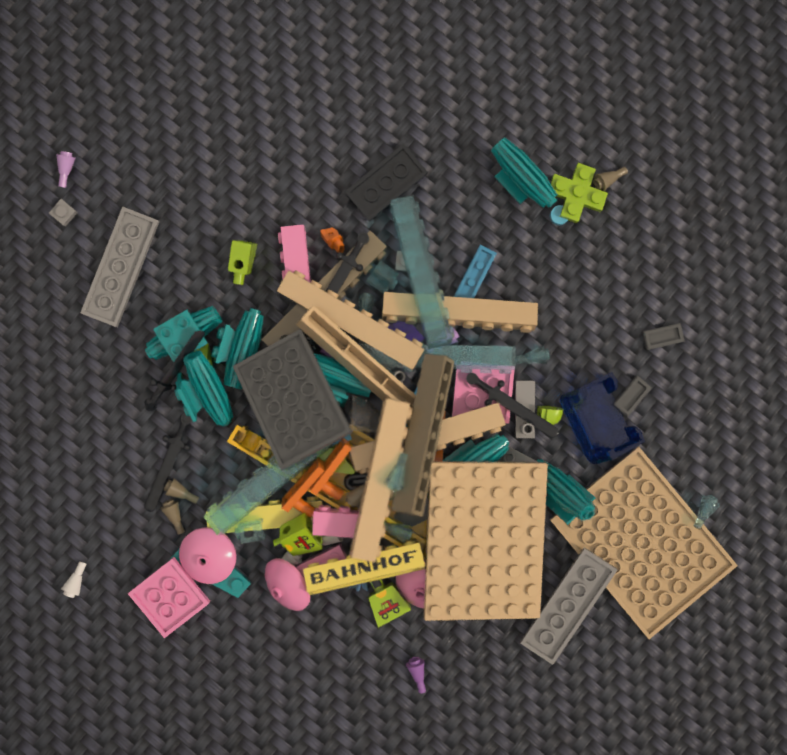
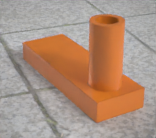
[310,438,352,500]
[282,458,325,518]

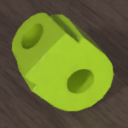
[537,406,564,425]

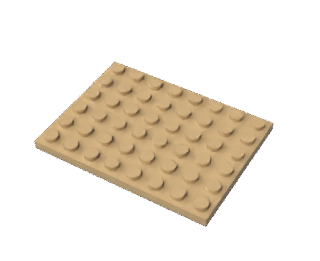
[549,446,738,639]
[423,461,548,621]

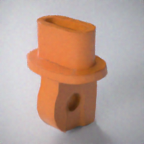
[320,228,345,253]

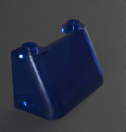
[560,372,646,464]

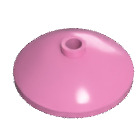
[179,527,236,584]
[265,558,310,611]
[396,559,426,609]

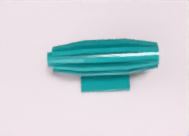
[491,137,558,208]
[145,306,222,362]
[210,308,264,390]
[175,350,234,426]
[314,353,371,408]
[443,434,509,462]
[537,459,596,525]

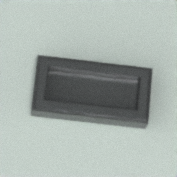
[642,323,685,350]
[612,375,652,417]

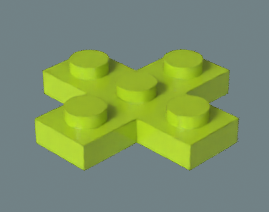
[550,163,608,223]

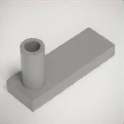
[515,381,535,438]

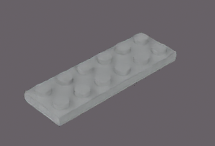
[80,207,160,328]
[520,547,617,665]

